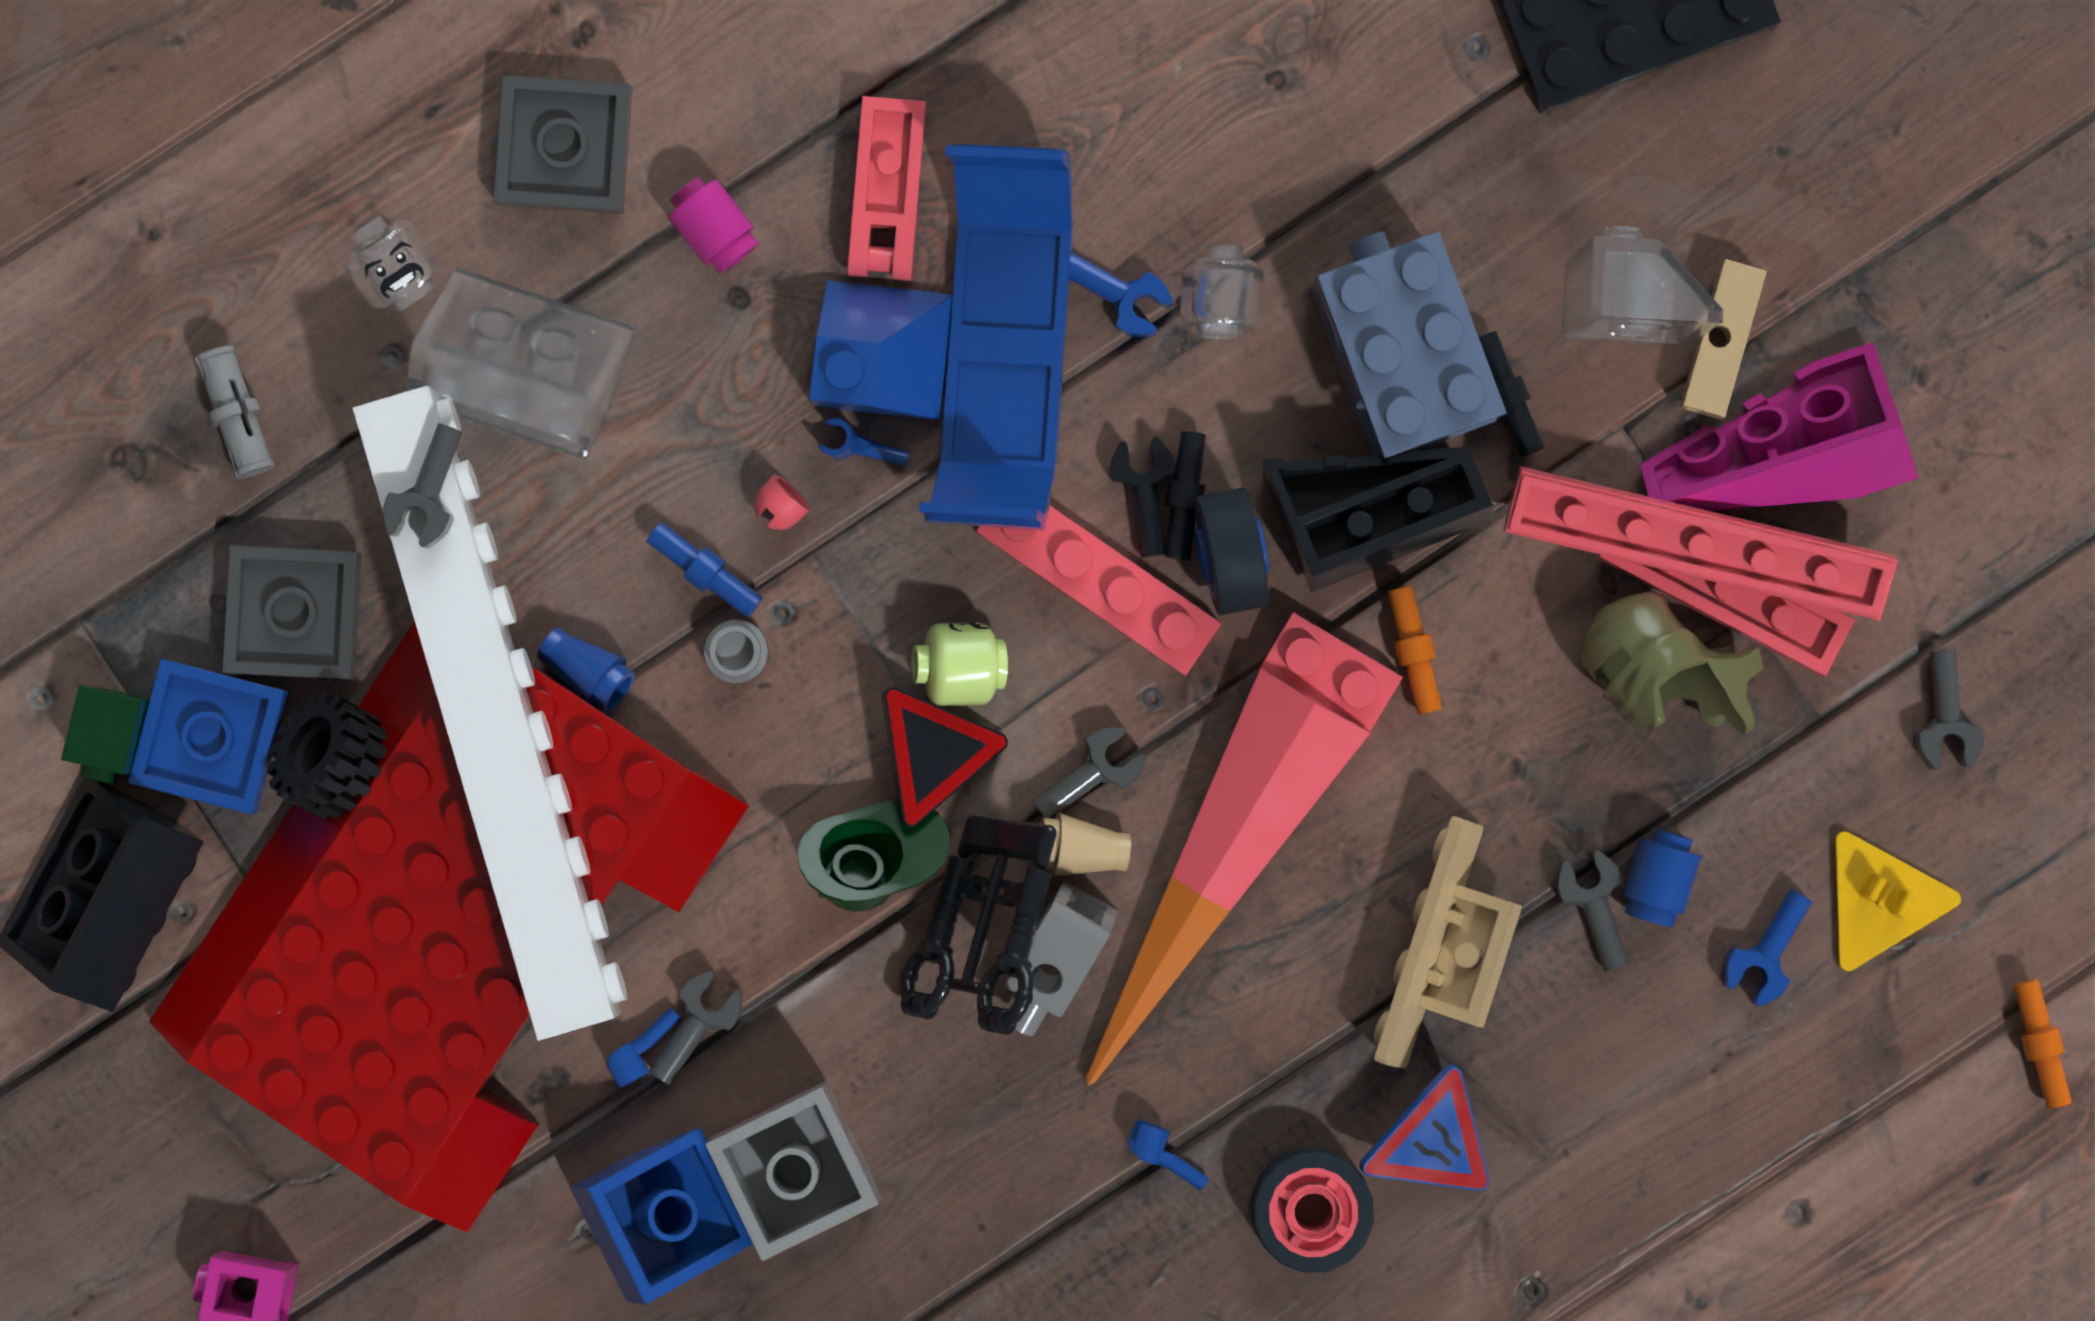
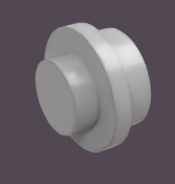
[704,620,768,684]

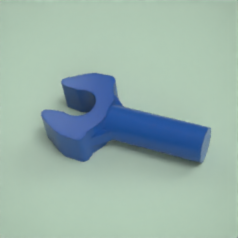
[1070,252,1173,337]
[1722,889,1812,1006]

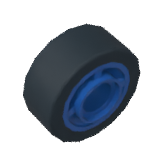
[1194,487,1269,615]

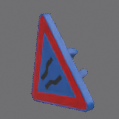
[1359,1064,1489,1191]

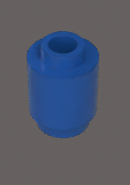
[1623,829,1702,927]

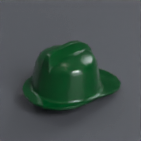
[797,799,951,912]

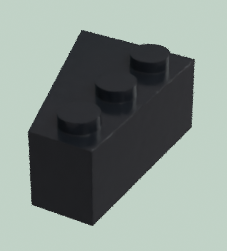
[1263,447,1493,593]

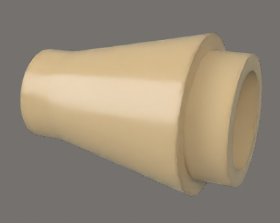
[1035,813,1131,876]

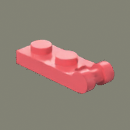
[848,96,927,281]

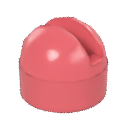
[754,474,811,531]

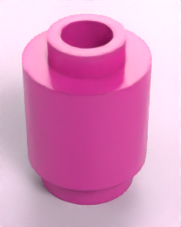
[667,177,760,275]

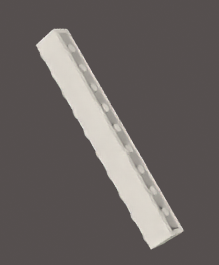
[353,385,627,1041]

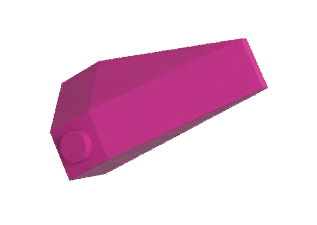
[1640,342,1918,511]

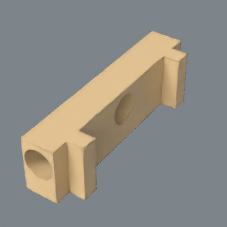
[1679,259,1767,420]

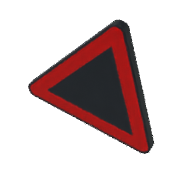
[881,687,1008,827]

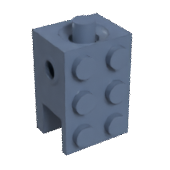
[1310,231,1507,459]

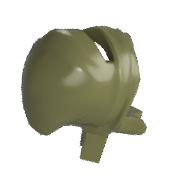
[1580,591,1764,734]

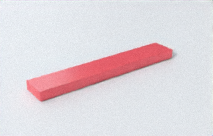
[1503,466,1898,621]

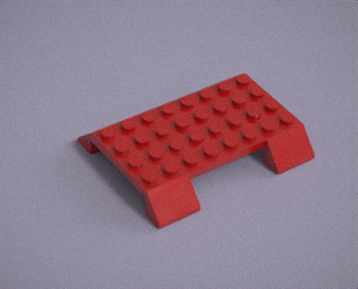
[149,621,750,1233]

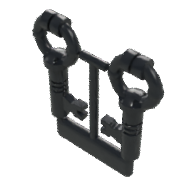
[900,815,1057,1035]

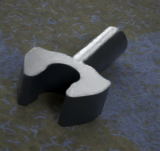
[1110,437,1175,558]

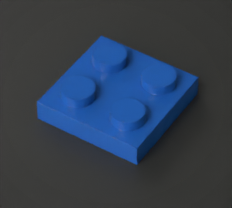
[128,659,290,815]

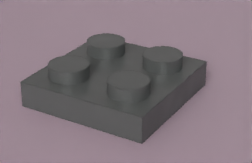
[493,75,633,214]
[222,545,362,680]

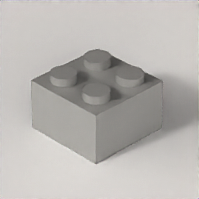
[705,1080,882,1261]

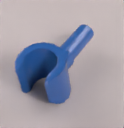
[818,418,910,467]
[607,1007,681,1087]
[1128,1120,1209,1191]

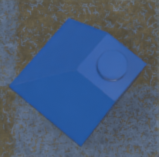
[809,280,953,421]

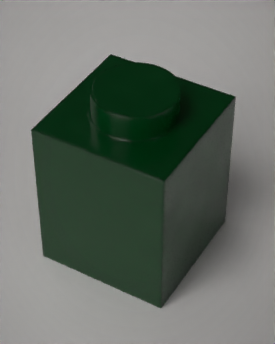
[61,685,150,784]

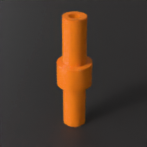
[1387,585,1443,715]
[2013,978,2072,1109]

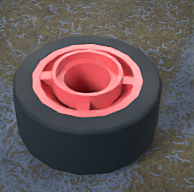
[1251,1147,1374,1273]

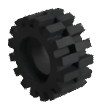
[267,692,387,819]

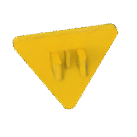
[1834,831,1961,971]

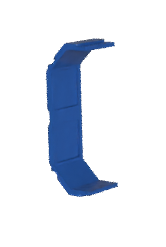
[919,144,1073,530]

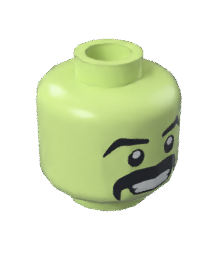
[911,623,1008,706]

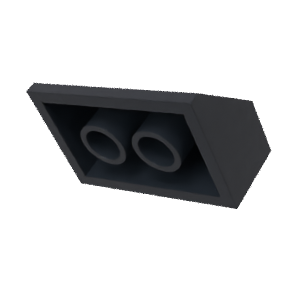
[0,778,204,1012]

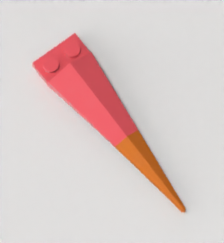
[1086,611,1403,1086]

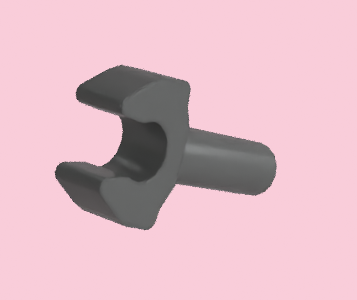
[383,423,462,549]
[1914,650,1984,769]
[1033,727,1146,818]
[1555,850,1628,971]
[649,970,743,1085]

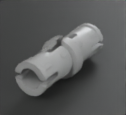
[194,346,275,479]

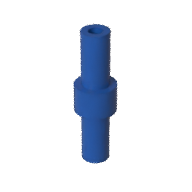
[646,522,763,618]

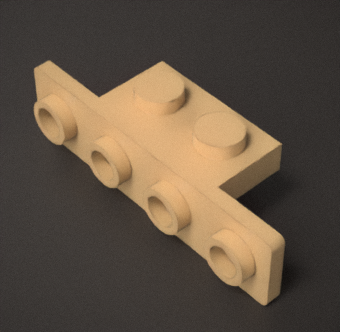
[1374,816,1522,1069]

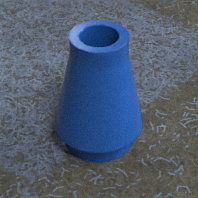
[537,628,635,714]

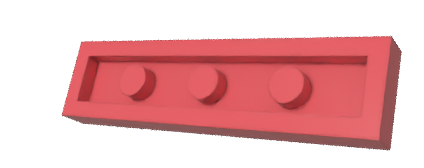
[976,505,1222,676]
[1596,554,1855,677]

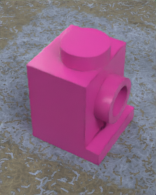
[193,1251,300,1321]

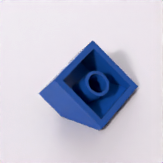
[569,1127,753,1305]

